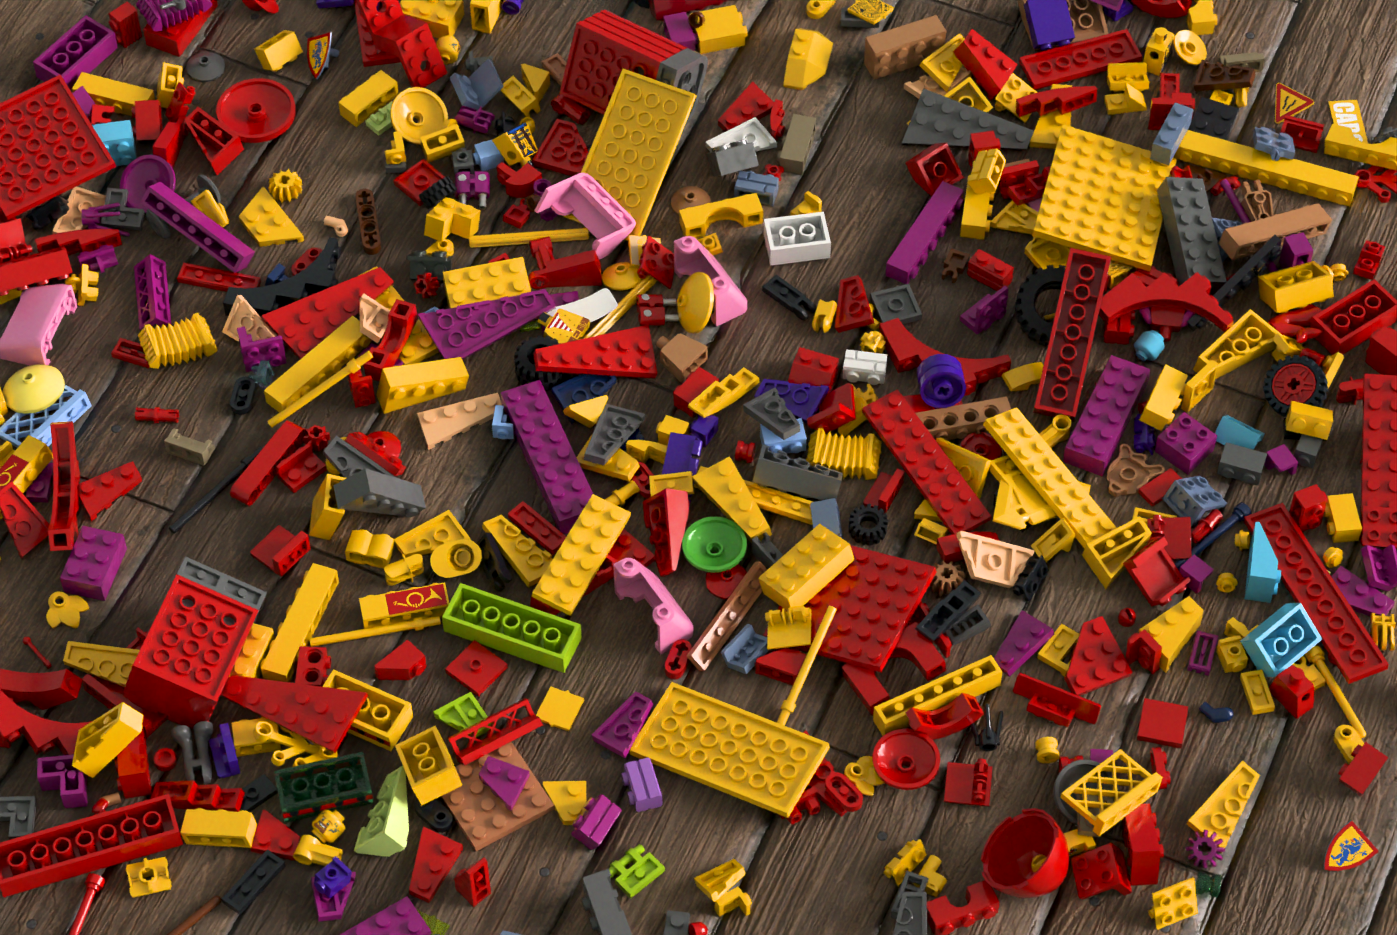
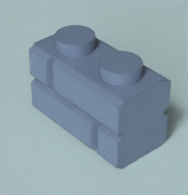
[734,171,779,206]

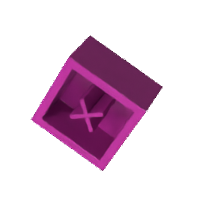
[1155,412,1217,475]

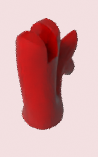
[1267,304,1323,343]

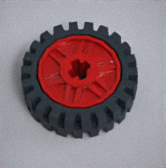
[1263,355,1328,417]

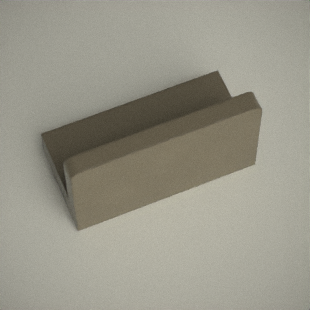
[1219,52,1265,73]

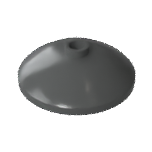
[1053,760,1120,825]

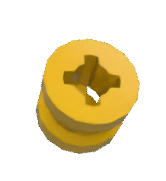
[1035,737,1059,764]

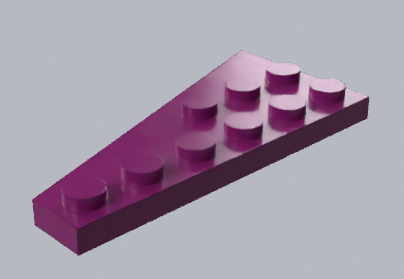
[418,289,556,360]

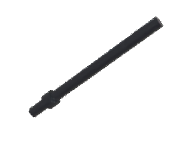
[169,446,263,534]

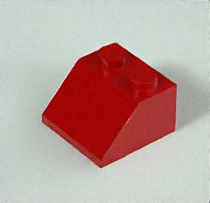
[905,143,964,197]
[788,347,839,393]

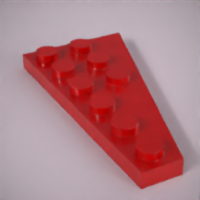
[261,267,394,359]

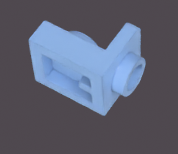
[492,405,514,439]

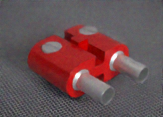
[636,294,679,326]

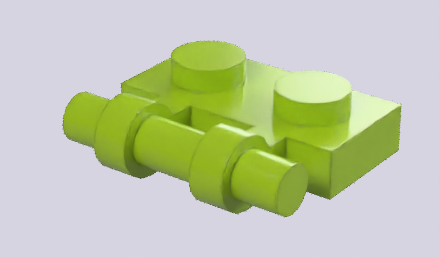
[608,844,665,899]

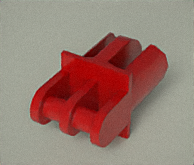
[1336,376,1363,405]

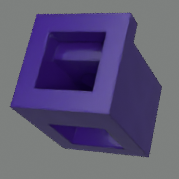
[690,414,718,448]
[314,856,352,899]

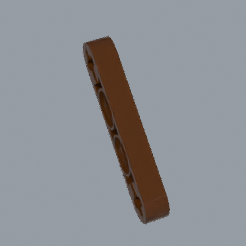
[355,189,381,255]

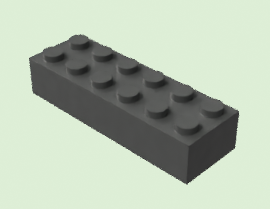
[1157,177,1227,295]

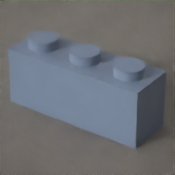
[1150,103,1193,166]

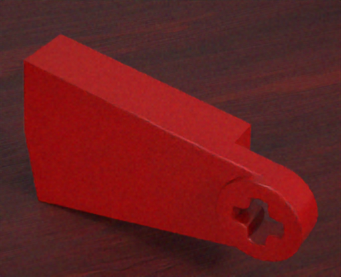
[152,116,189,168]
[528,250,603,289]

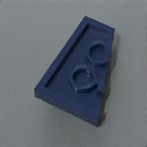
[551,374,616,425]

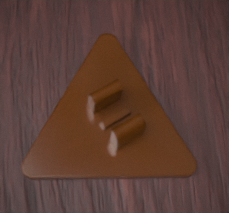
[1184,164,1227,193]

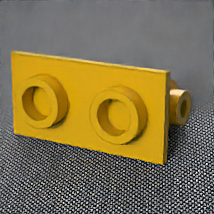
[884,839,927,886]

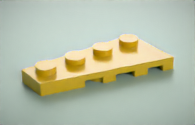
[1029,84,1072,149]
[482,515,553,587]
[1186,761,1260,854]

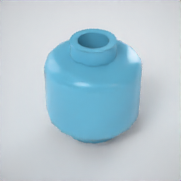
[1134,330,1165,361]

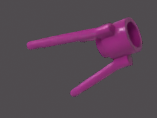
[81,203,130,236]

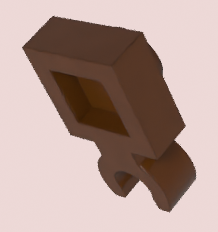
[942,248,970,283]

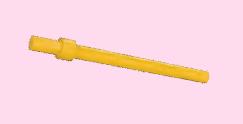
[267,351,373,428]
[776,606,837,726]
[309,616,441,647]

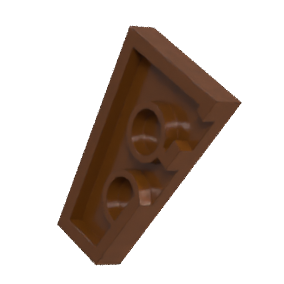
[1193,60,1256,91]

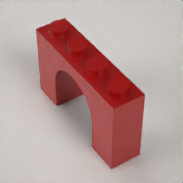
[842,622,947,716]

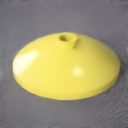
[3,364,65,414]

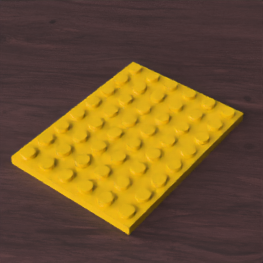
[1032,125,1177,271]

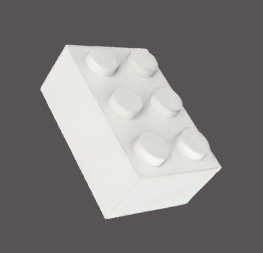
[764,212,831,266]

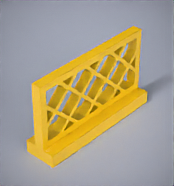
[1060,749,1163,836]

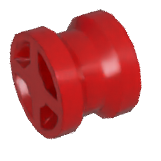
[735,440,756,464]

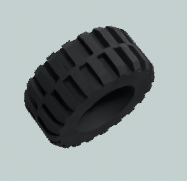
[1015,265,1065,346]

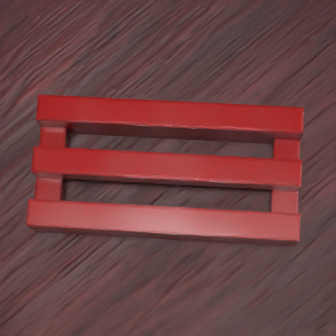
[111,338,150,368]

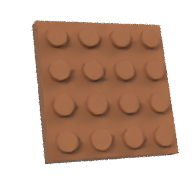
[440,742,555,852]

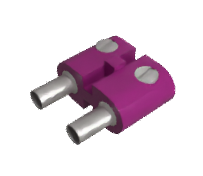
[455,171,490,209]

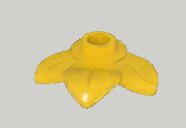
[46,591,89,628]
[844,756,885,796]

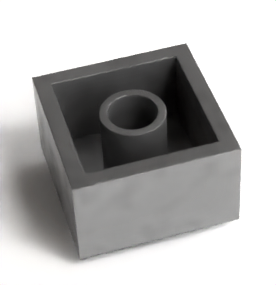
[707,140,759,177]

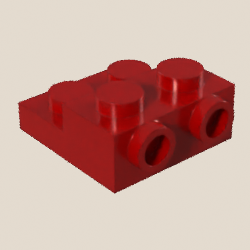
[1148,92,1195,130]

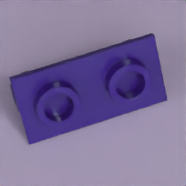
[1134,414,1156,455]

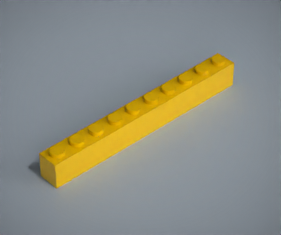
[1173,130,1359,207]

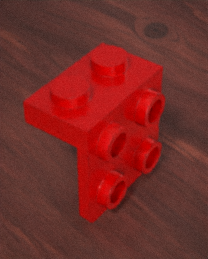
[807,383,856,434]

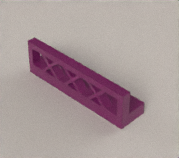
[134,254,171,330]

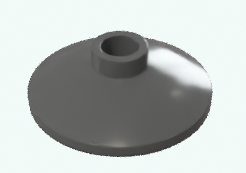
[186,52,225,82]

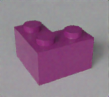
[37,754,87,808]

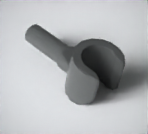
[159,0,186,10]

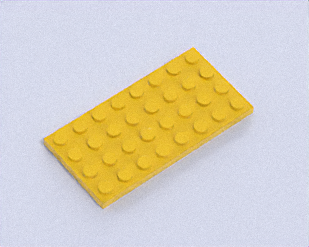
[563,69,696,241]
[629,682,830,818]

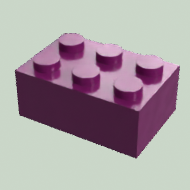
[60,526,127,601]

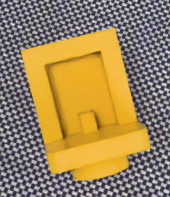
[715,886,752,917]

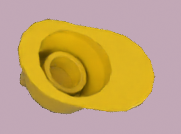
[430,539,482,578]

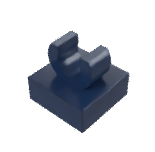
[265,263,289,286]

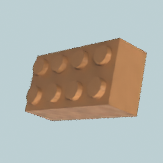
[864,15,946,79]

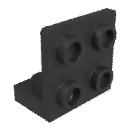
[406,250,452,280]

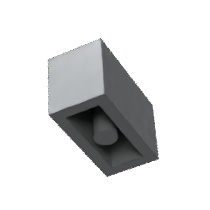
[1217,442,1267,485]

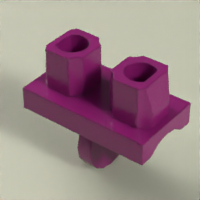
[77,245,118,273]

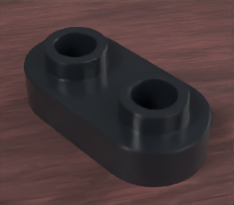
[230,376,256,415]
[414,798,453,833]

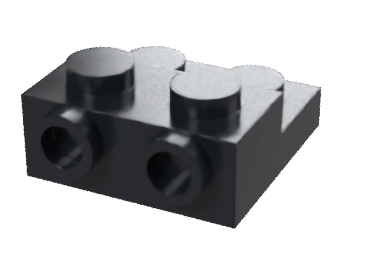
[1188,97,1239,141]

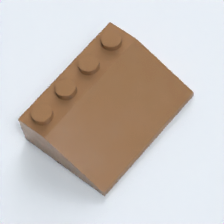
[1017,0,1108,51]

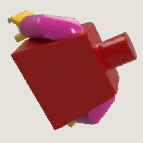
[1139,307,1195,342]

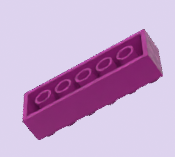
[1063,355,1150,477]

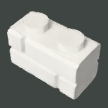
[843,349,888,385]

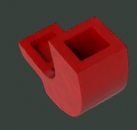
[1131,0,1192,18]
[905,693,984,740]

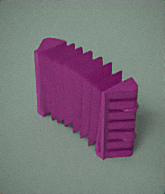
[136,0,212,31]

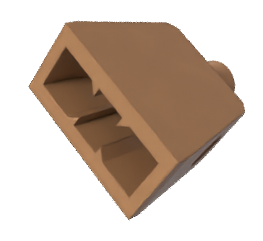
[656,333,708,383]

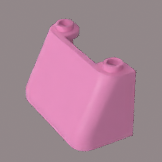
[674,236,747,327]
[0,284,77,366]
[613,558,693,655]

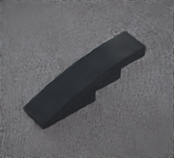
[915,580,981,643]

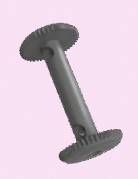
[146,175,221,239]

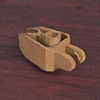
[1241,180,1273,222]

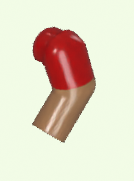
[92,792,122,815]

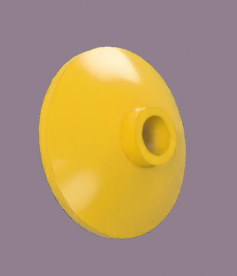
[1173,30,1207,65]
[602,262,642,291]

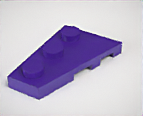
[754,379,829,423]

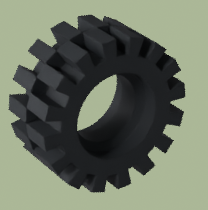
[419,176,457,209]
[849,504,888,546]

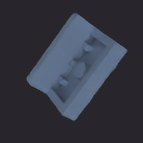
[721,624,769,674]

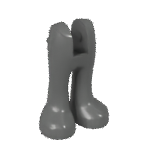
[171,721,214,784]

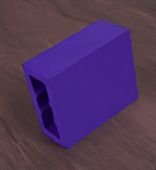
[1023,0,1075,51]

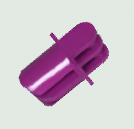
[454,106,495,134]

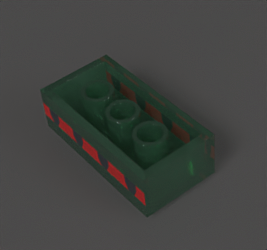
[274,752,374,823]

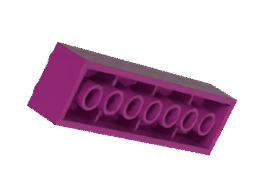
[501,380,593,534]

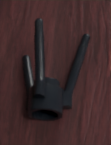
[970,703,1003,751]

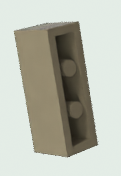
[777,114,816,175]

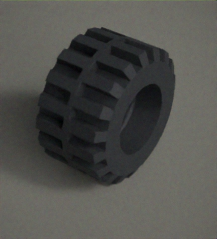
[514,335,566,391]

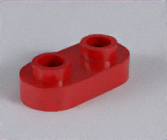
[291,247,323,276]
[630,462,654,498]
[1150,747,1171,790]
[825,772,863,812]

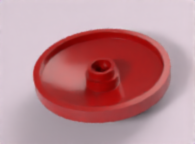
[216,78,296,143]

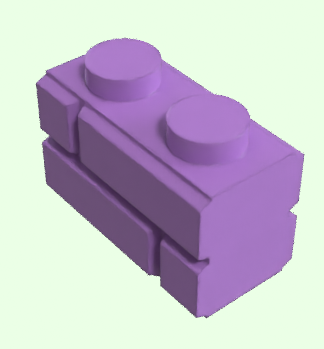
[621,757,662,812]

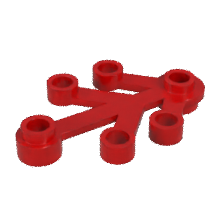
[1354,165,1397,203]

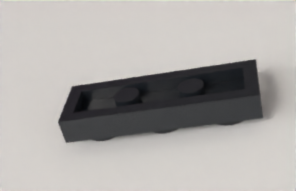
[222,850,285,915]

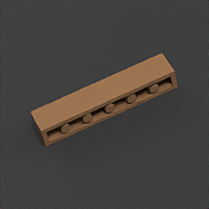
[1218,203,1332,260]

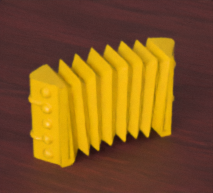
[138,313,218,369]
[806,428,882,480]

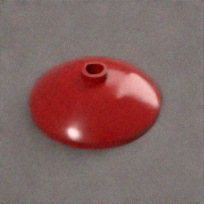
[872,729,940,790]

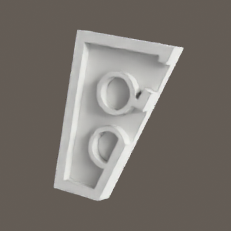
[706,117,777,152]

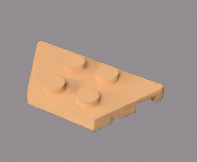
[957,531,1034,588]

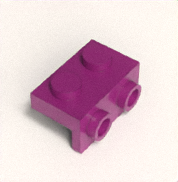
[1361,545,1397,592]

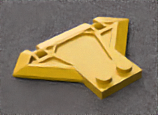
[989,455,1091,530]

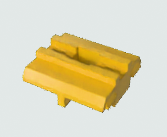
[126,857,172,898]

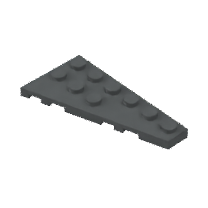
[902,88,1034,150]

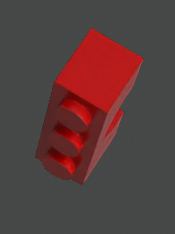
[927,880,1000,935]

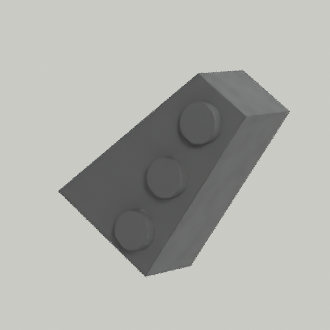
[581,869,632,935]

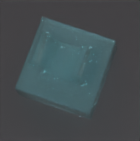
[248,360,274,390]

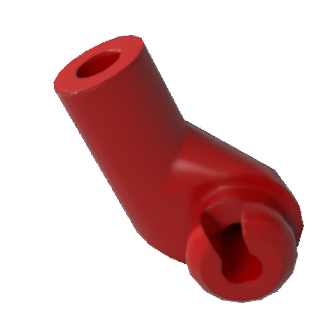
[1211,176,1241,196]

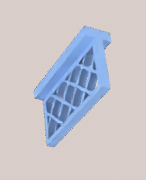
[0,385,91,448]

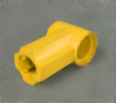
[1039,414,1071,449]
[293,835,343,866]

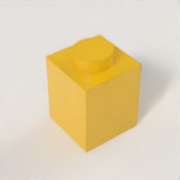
[656,415,689,446]

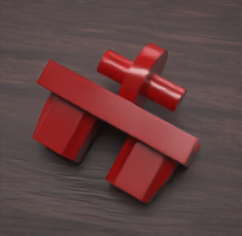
[780,786,820,825]

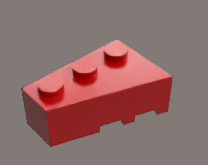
[953,29,1018,101]

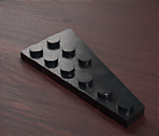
[1187,235,1281,332]

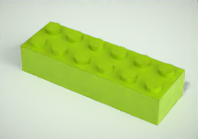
[442,583,582,673]

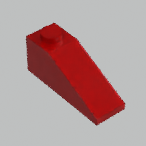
[454,858,491,907]

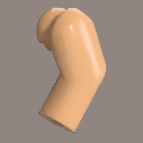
[324,216,348,237]

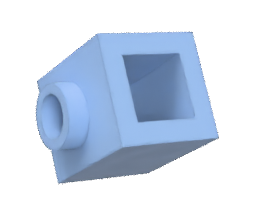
[472,140,504,171]

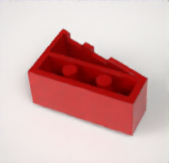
[184,107,244,176]
[115,726,152,799]
[1121,804,1164,886]

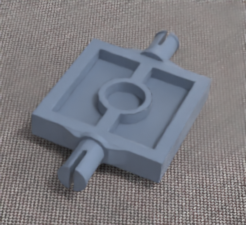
[1252,127,1295,161]

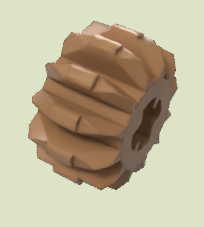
[929,560,965,597]

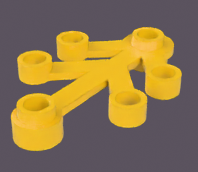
[253,721,338,771]

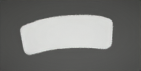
[547,288,618,322]

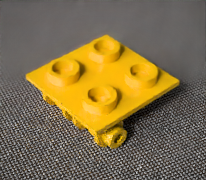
[995,73,1038,123]
[765,606,811,650]
[1148,877,1198,930]

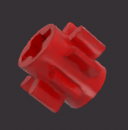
[414,272,440,298]
[303,425,330,451]

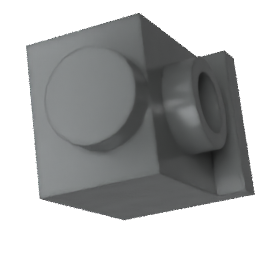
[452,148,475,174]

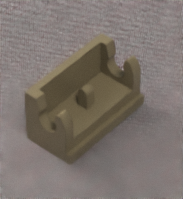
[164,428,215,466]

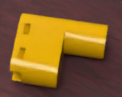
[913,855,947,897]

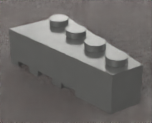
[752,444,843,501]
[333,468,426,517]

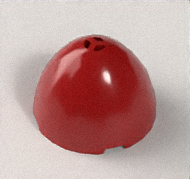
[981,808,1069,898]

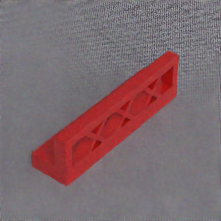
[448,698,543,765]

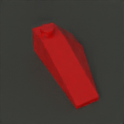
[643,488,690,577]

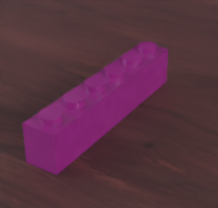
[886,181,965,284]
[140,182,255,273]

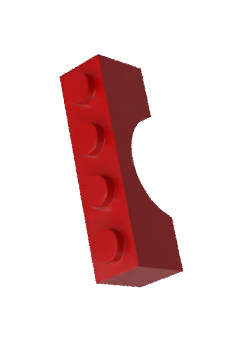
[363,299,418,381]

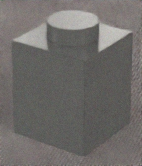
[1294,434,1323,468]

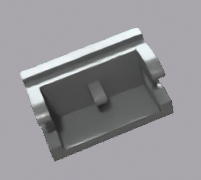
[752,532,783,570]

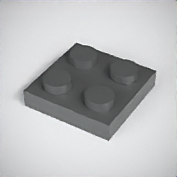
[870,284,922,324]

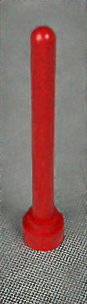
[69,873,105,935]

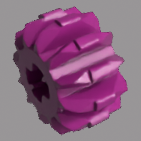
[1186,829,1225,869]

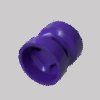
[501,0,524,15]

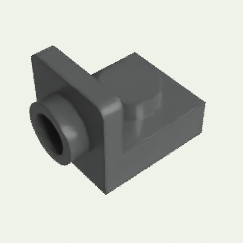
[466,51,493,75]

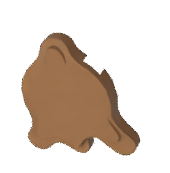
[1107,444,1165,496]

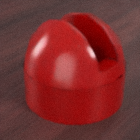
[1118,607,1136,627]
[688,922,708,935]

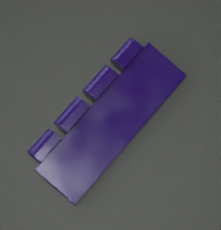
[662,432,703,508]

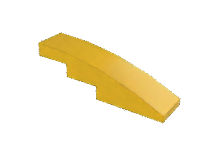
[688,367,759,418]

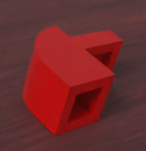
[497,162,542,198]

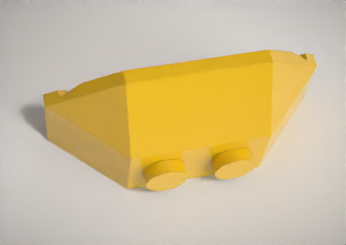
[783,28,833,90]

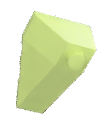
[354,766,409,857]

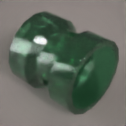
[1195,871,1222,898]

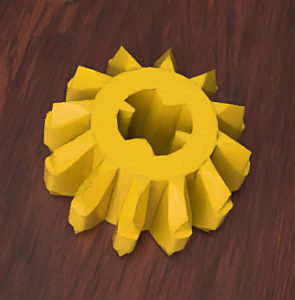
[268,169,302,203]

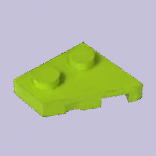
[433,692,492,738]

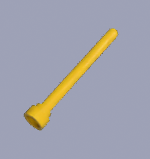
[1305,646,1366,738]

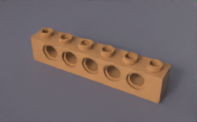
[916,396,1011,440]

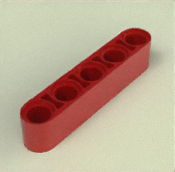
[230,420,306,506]

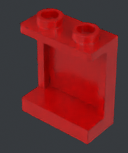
[1123,537,1191,606]

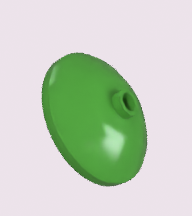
[682,517,747,572]

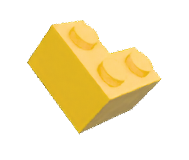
[424,197,481,242]

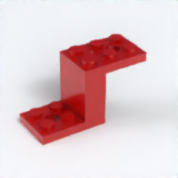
[356,0,447,88]

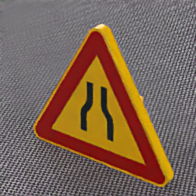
[1275,83,1314,124]

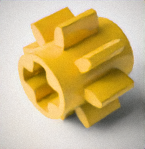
[860,331,886,354]

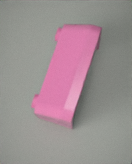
[534,173,636,260]

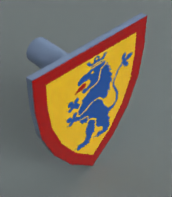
[307,32,339,79]
[1324,820,1379,871]

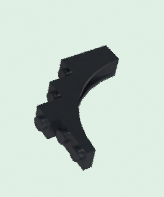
[223,237,341,317]

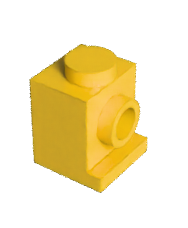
[1216,635,1248,673]

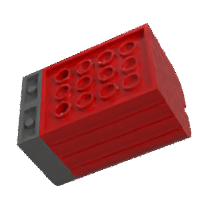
[559,10,708,125]
[124,556,267,729]

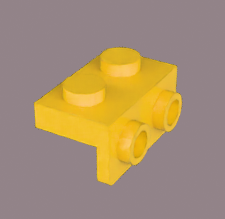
[1107,62,1149,92]

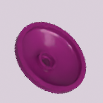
[120,155,176,214]

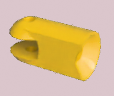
[812,299,837,333]

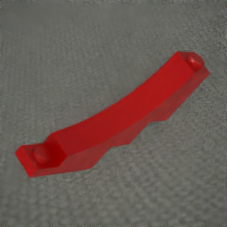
[0,669,83,710]

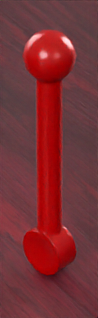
[23,636,52,669]

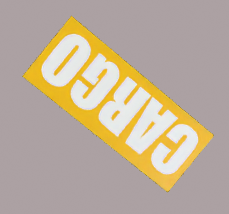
[1328,100,1368,143]

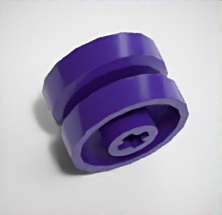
[917,354,966,408]

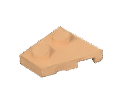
[359,293,390,343]

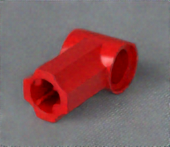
[551,94,590,125]
[529,236,555,270]

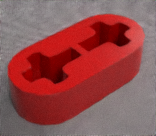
[665,639,692,679]

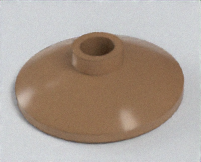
[671,186,711,215]

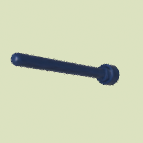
[1175,502,1252,570]

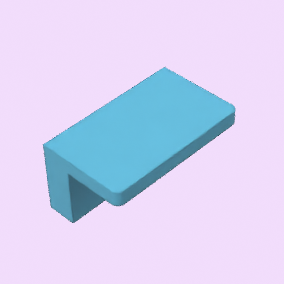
[1215,415,1265,450]

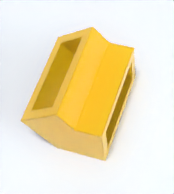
[914,518,948,544]

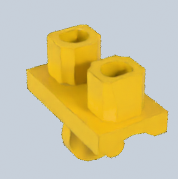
[65,264,99,306]

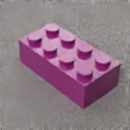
[33,15,118,90]

